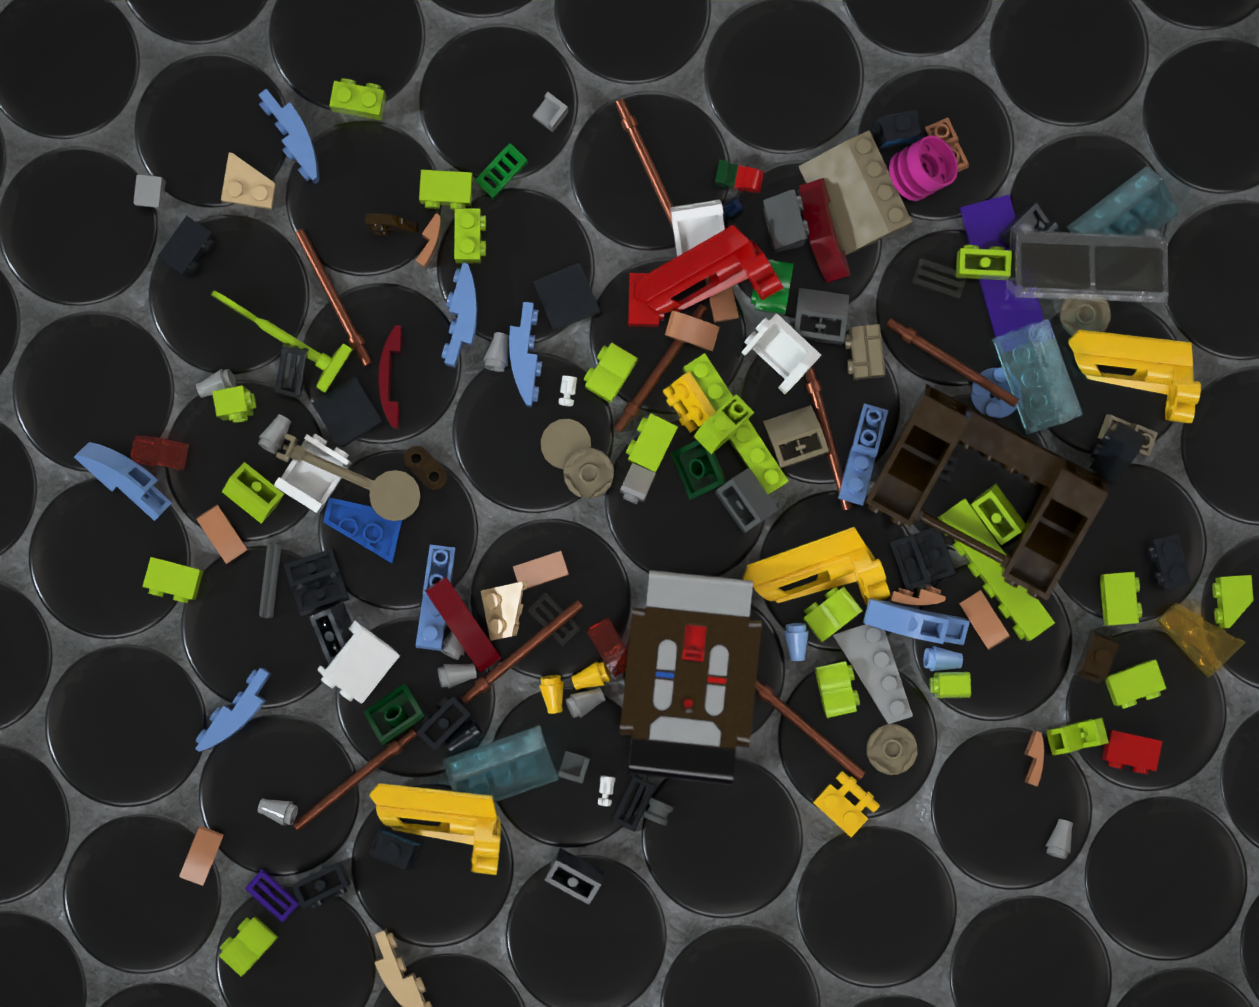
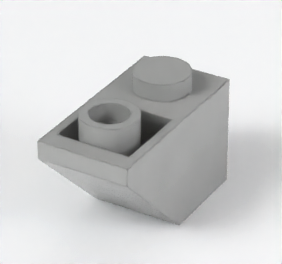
[620,463,656,504]

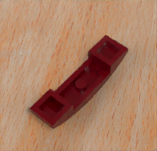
[799,178,851,283]
[379,325,403,429]
[425,577,502,672]

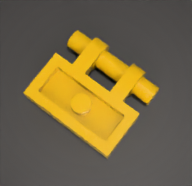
[663,371,716,433]
[813,771,880,837]

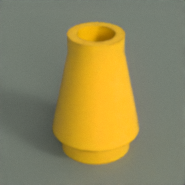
[572,661,611,690]
[539,675,564,714]

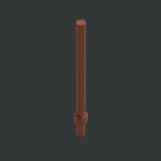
[615,98,673,229]
[295,229,373,367]
[613,304,708,433]
[886,318,1020,407]
[805,365,853,510]
[461,600,584,704]
[755,679,866,780]
[293,727,418,831]

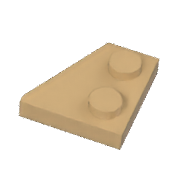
[221,153,276,209]
[481,581,528,641]

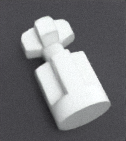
[559,376,577,406]
[598,775,616,806]

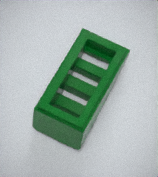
[475,143,528,199]

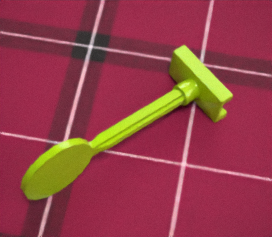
[211,291,352,393]

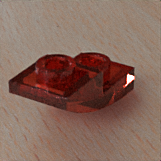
[130,435,189,470]
[587,617,628,677]

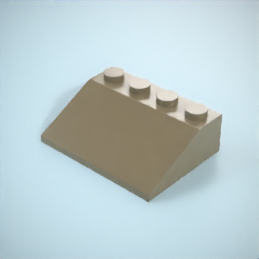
[798,131,912,255]

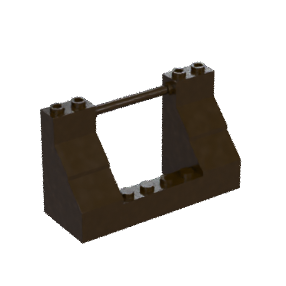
[865,384,1109,600]

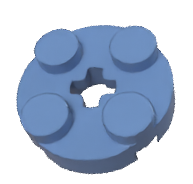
[970,368,1022,419]

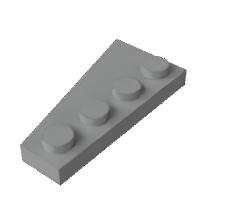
[832,624,913,724]

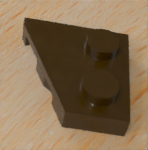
[365,213,419,236]

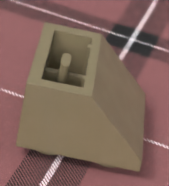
[763,405,829,469]

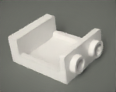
[670,199,725,257]
[742,313,821,394]
[274,434,351,514]
[317,621,400,704]

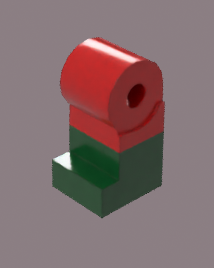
[714,159,764,193]

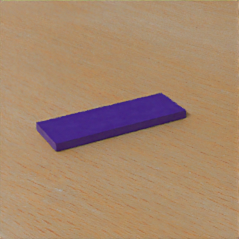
[960,195,1050,354]

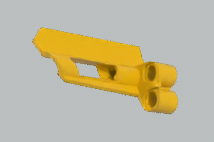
[1068,330,1201,424]
[743,527,891,605]
[369,783,501,875]

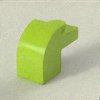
[1046,718,1109,755]

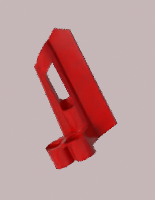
[634,225,784,313]

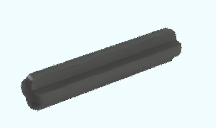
[259,543,281,618]

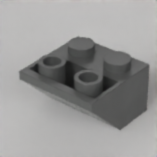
[762,189,809,253]
[793,288,849,345]
[715,468,778,534]

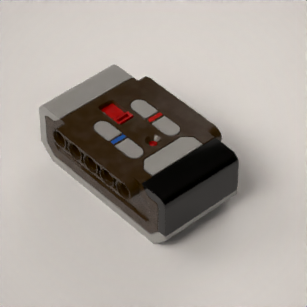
[620,570,762,785]

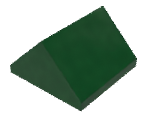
[670,440,727,500]
[363,683,427,745]

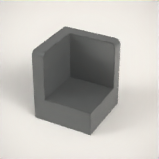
[558,751,590,783]

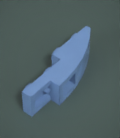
[259,89,319,184]
[442,262,477,368]
[509,302,542,407]
[838,403,888,506]
[74,442,172,521]
[416,545,455,651]
[863,598,970,645]
[195,668,272,752]

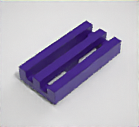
[245,869,300,923]

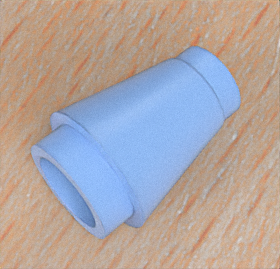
[783,623,809,661]
[923,646,963,671]

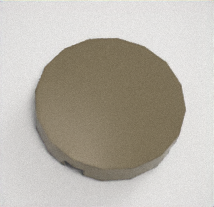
[1060,289,1111,336]
[541,419,591,470]
[563,447,614,498]
[867,724,917,775]

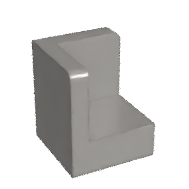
[533,92,568,132]
[134,175,166,211]

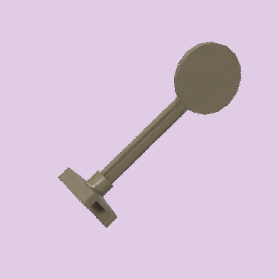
[276,433,421,521]

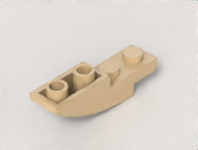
[374,929,432,1007]

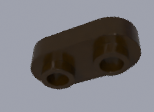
[404,446,448,490]

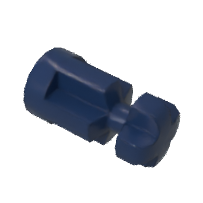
[722,197,744,222]

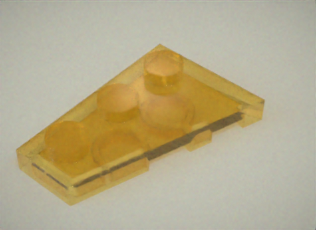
[1156,603,1246,677]

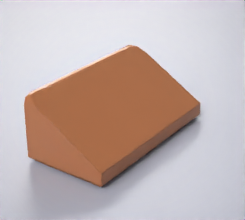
[705,276,739,323]
[513,551,569,589]

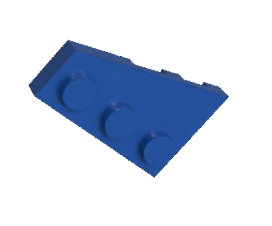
[323,497,403,564]

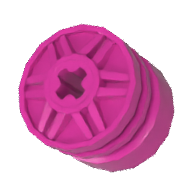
[889,135,958,201]

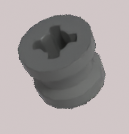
[643,797,674,826]

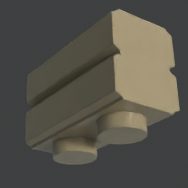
[844,324,886,380]

